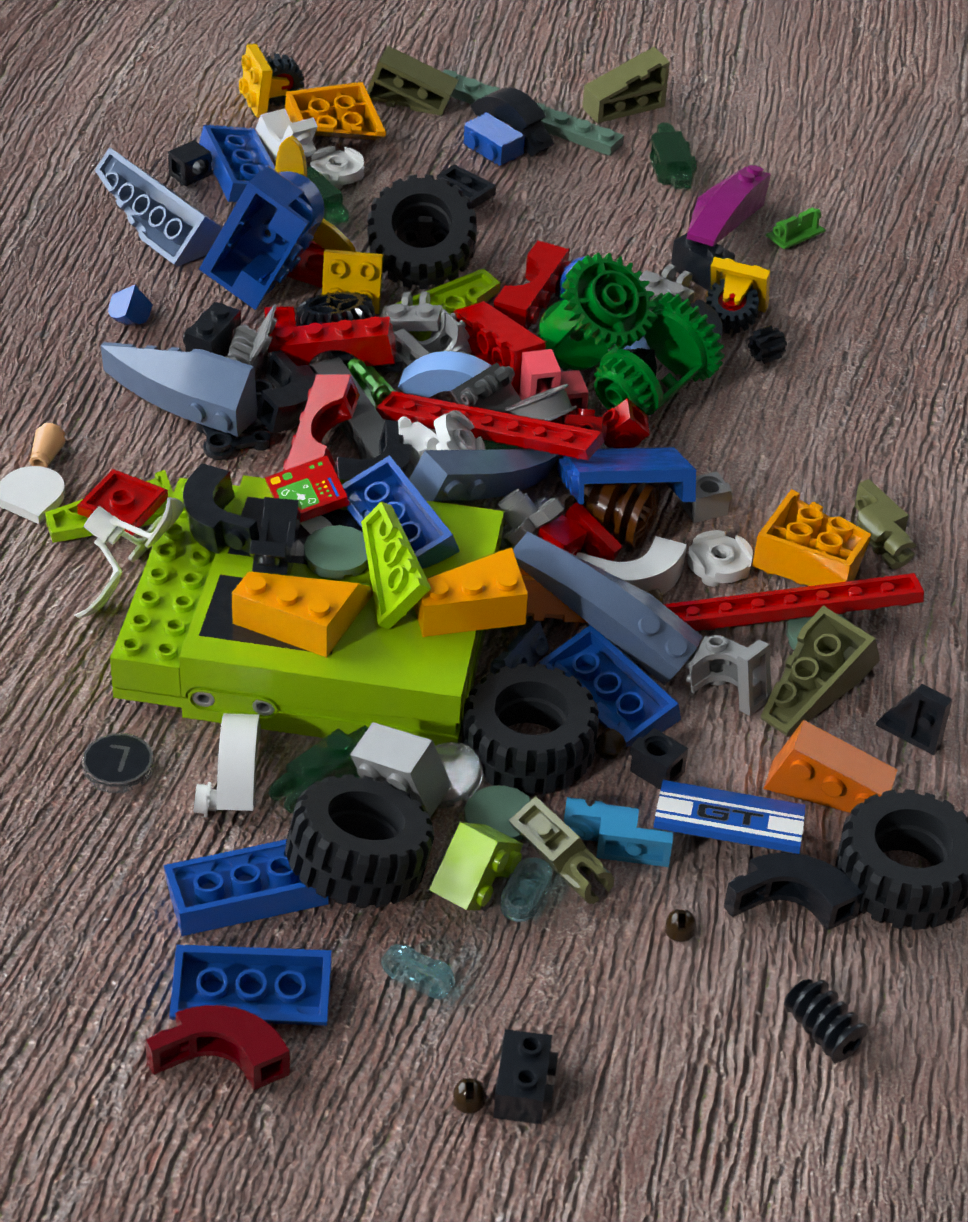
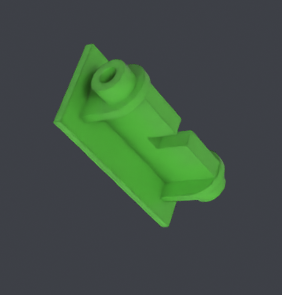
[766,208,826,250]
[348,359,395,409]

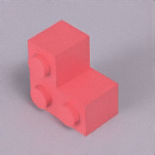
[519,349,589,414]

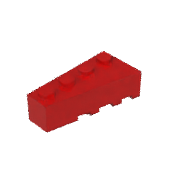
[454,301,546,395]

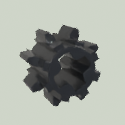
[748,325,787,364]

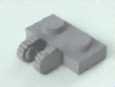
[639,264,695,303]
[381,291,443,331]

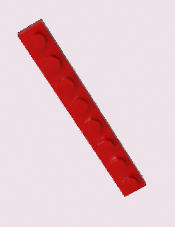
[376,391,604,460]
[664,573,924,631]

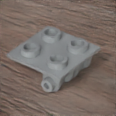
[227,304,277,370]

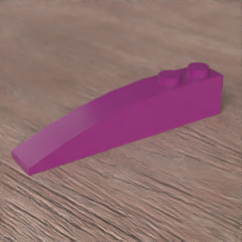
[686,165,771,246]

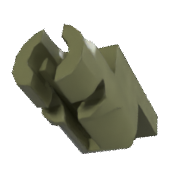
[854,479,917,569]
[508,796,615,904]

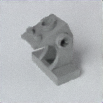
[394,309,472,368]
[685,635,771,716]

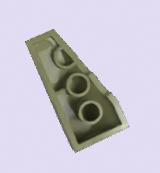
[761,606,880,737]

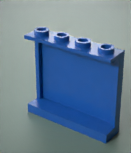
[557,447,696,504]

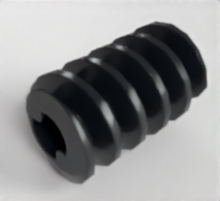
[784,979,868,1063]

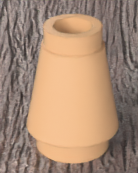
[29,423,65,468]

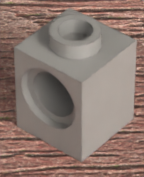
[680,471,732,523]

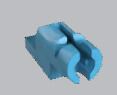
[564,797,674,867]

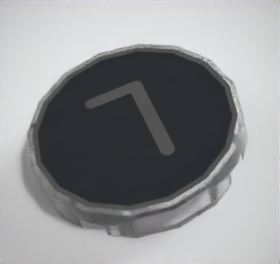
[82,733,154,793]

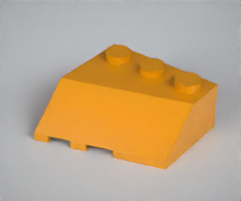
[285,82,386,140]
[752,489,871,586]
[414,547,528,637]
[232,571,373,658]

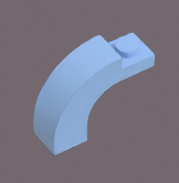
[398,351,491,398]

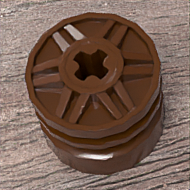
[585,483,660,550]

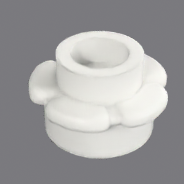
[193,782,217,818]

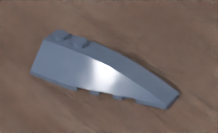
[95,147,223,267]
[101,342,258,437]
[409,449,560,504]
[513,532,703,685]

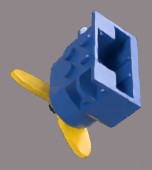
[199,136,356,310]

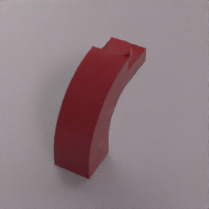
[145,1005,290,1090]

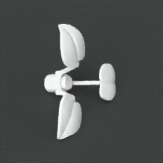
[74,497,184,618]

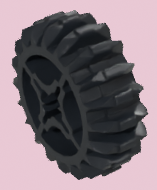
[296,291,376,326]

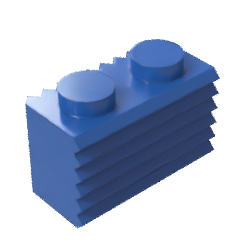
[464,112,525,166]

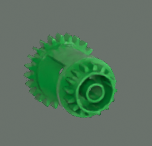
[538,253,657,371]
[594,292,725,415]

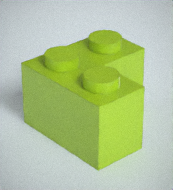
[429,822,523,910]

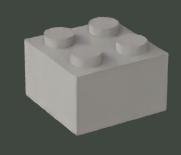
[350,722,452,817]

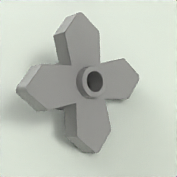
[498,489,565,549]

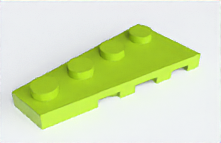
[395,268,500,341]
[45,470,173,543]
[361,501,431,629]

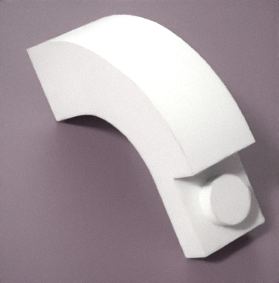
[256,109,318,160]
[576,536,687,595]
[216,713,261,811]

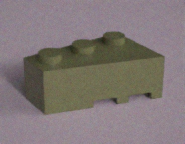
[367,46,458,116]
[582,47,670,123]

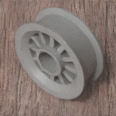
[504,384,577,421]

